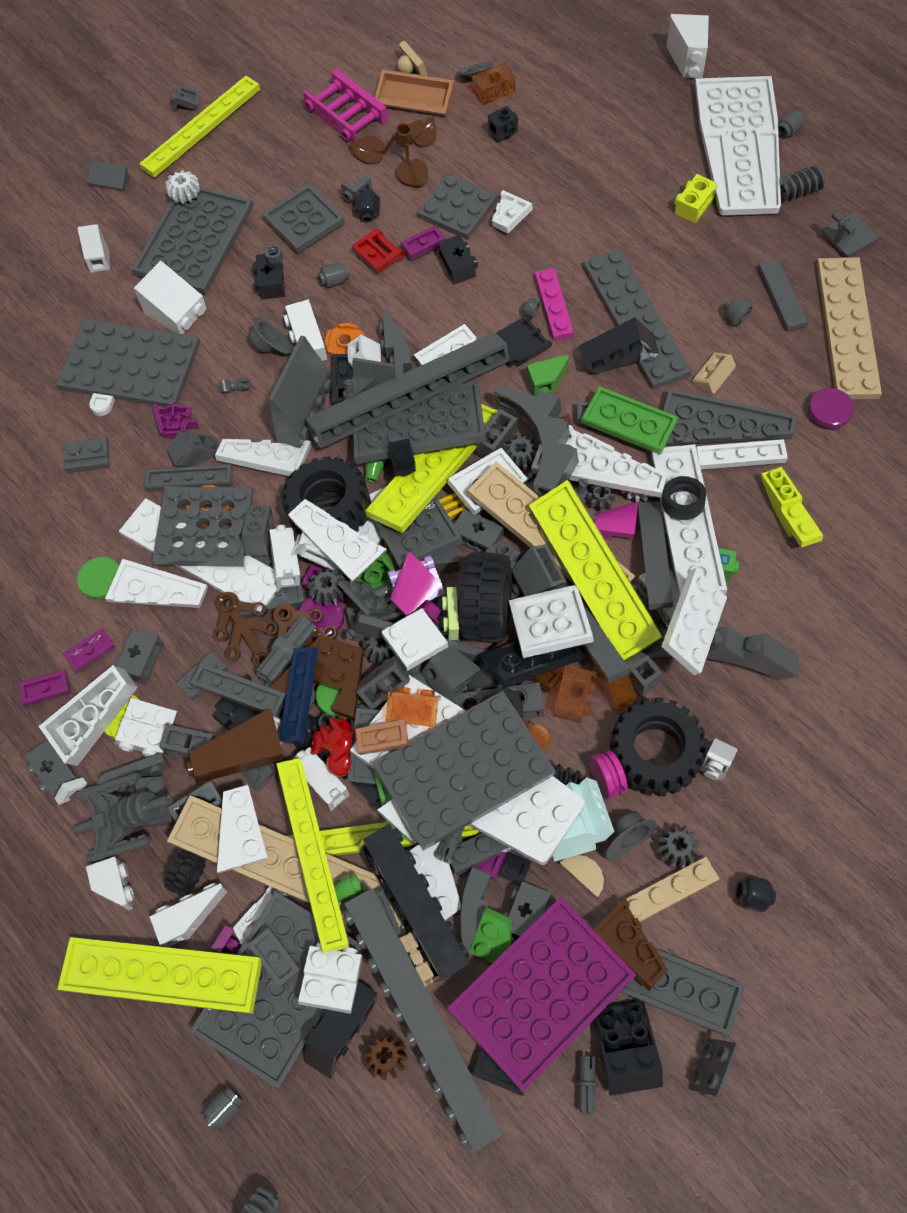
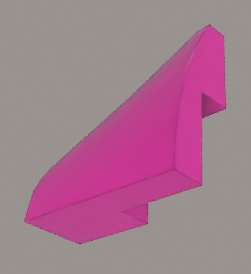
[593,503,638,540]
[390,552,442,616]

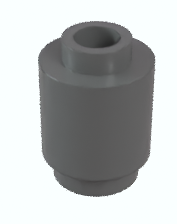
[777,110,805,138]
[318,262,349,288]
[203,1086,244,1130]

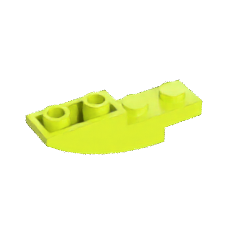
[761,467,823,548]

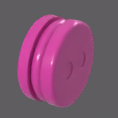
[589,750,627,799]

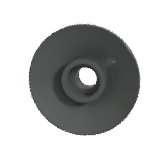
[457,62,494,80]

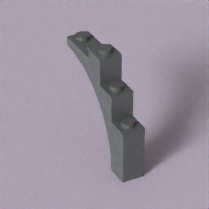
[494,385,579,498]
[641,626,799,680]

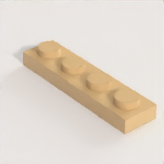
[618,857,719,923]

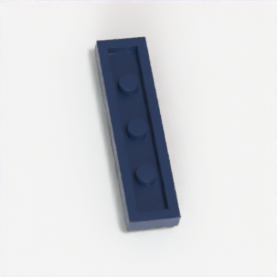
[279,647,319,743]

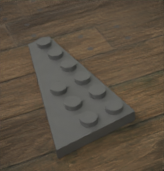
[663,389,797,445]

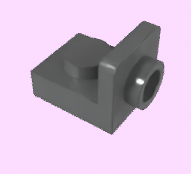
[170,84,200,111]
[341,175,373,205]

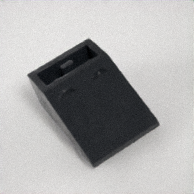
[594,1000,663,1096]

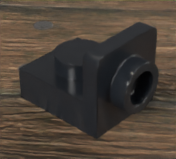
[388,438,416,476]

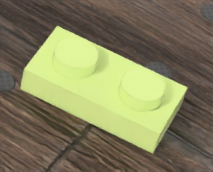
[442,587,459,640]

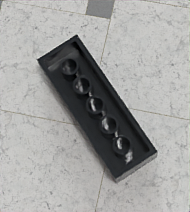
[358,824,469,983]

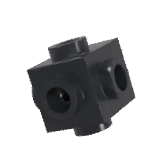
[488,106,519,141]

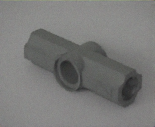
[256,616,317,683]

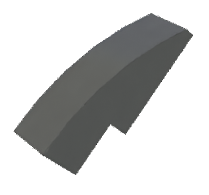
[461,867,491,953]

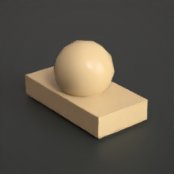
[397,41,427,76]

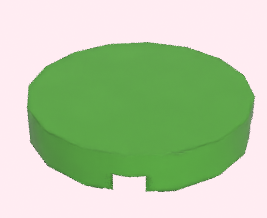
[77,557,119,600]

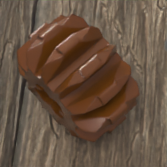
[362,1032,408,1081]

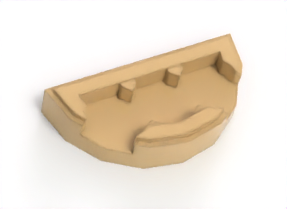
[559,855,604,899]

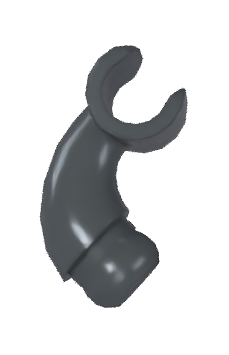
[218,378,251,393]

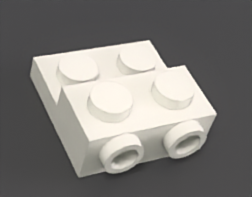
[115,698,177,757]
[298,943,362,1014]

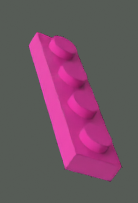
[535,268,574,341]

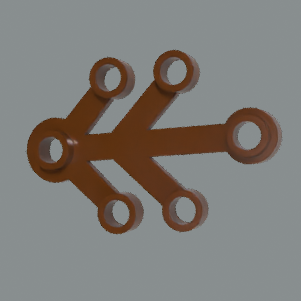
[214,592,279,667]
[273,603,338,667]

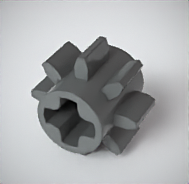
[587,485,616,512]

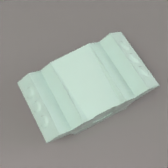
[551,777,614,862]

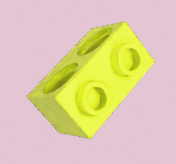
[674,174,718,223]

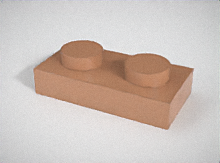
[356,720,409,755]

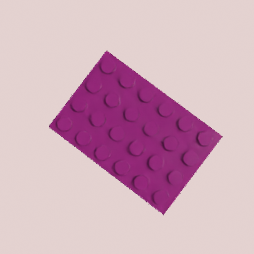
[447,897,636,1093]

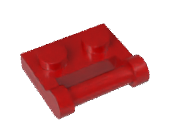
[352,228,405,274]

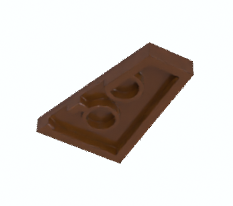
[593,897,668,991]

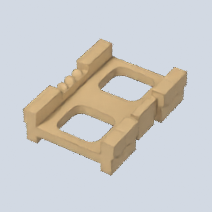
[399,933,434,987]

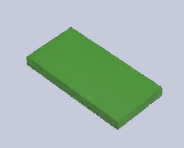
[581,386,679,455]

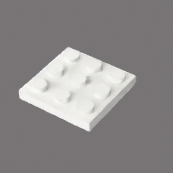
[509,585,594,658]

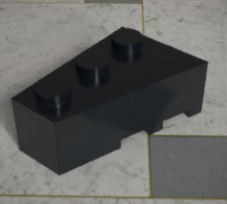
[579,317,659,374]
[304,981,378,1079]

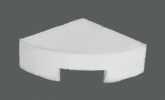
[54,777,87,805]

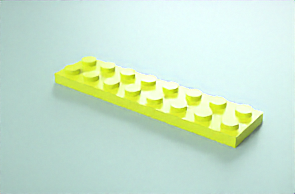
[365,404,497,533]
[529,480,663,660]
[57,937,262,1014]

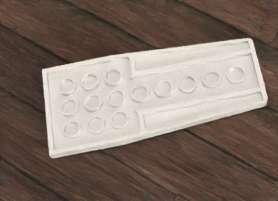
[695,76,781,215]
[350,675,585,865]

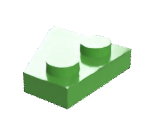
[469,908,514,964]

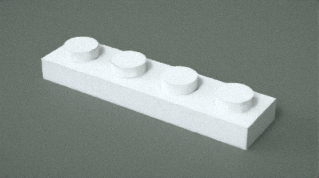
[696,439,788,470]

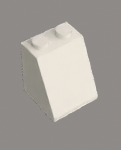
[667,14,709,78]
[134,261,207,334]

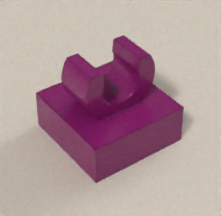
[210,925,240,953]

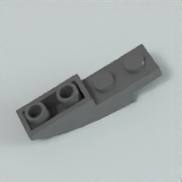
[380,313,412,377]

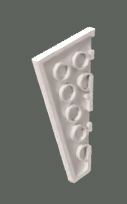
[531,425,668,498]

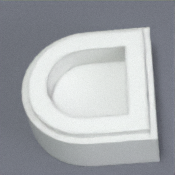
[89,393,115,416]

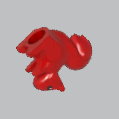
[311,717,355,778]

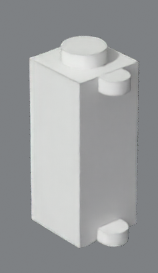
[270,525,300,588]
[293,747,350,811]

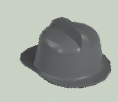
[248,317,294,354]
[606,811,657,860]

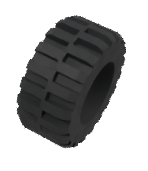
[282,457,371,535]
[459,552,512,643]
[609,698,706,797]

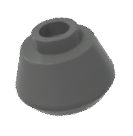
[725,298,753,326]

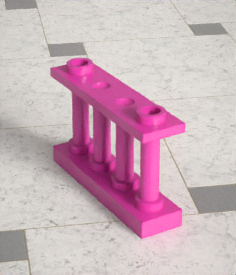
[303,68,388,142]

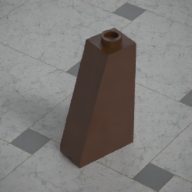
[186,709,283,784]

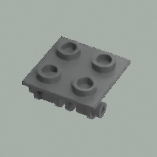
[689,1038,738,1100]

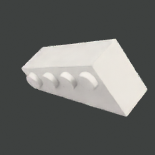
[39,665,138,766]

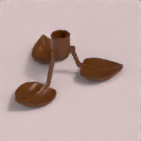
[350,117,436,187]

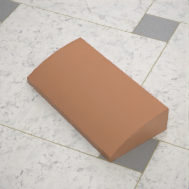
[374,69,455,116]

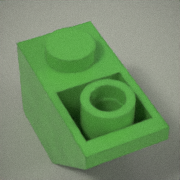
[527,354,569,396]

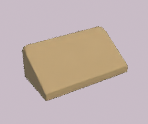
[692,352,736,394]

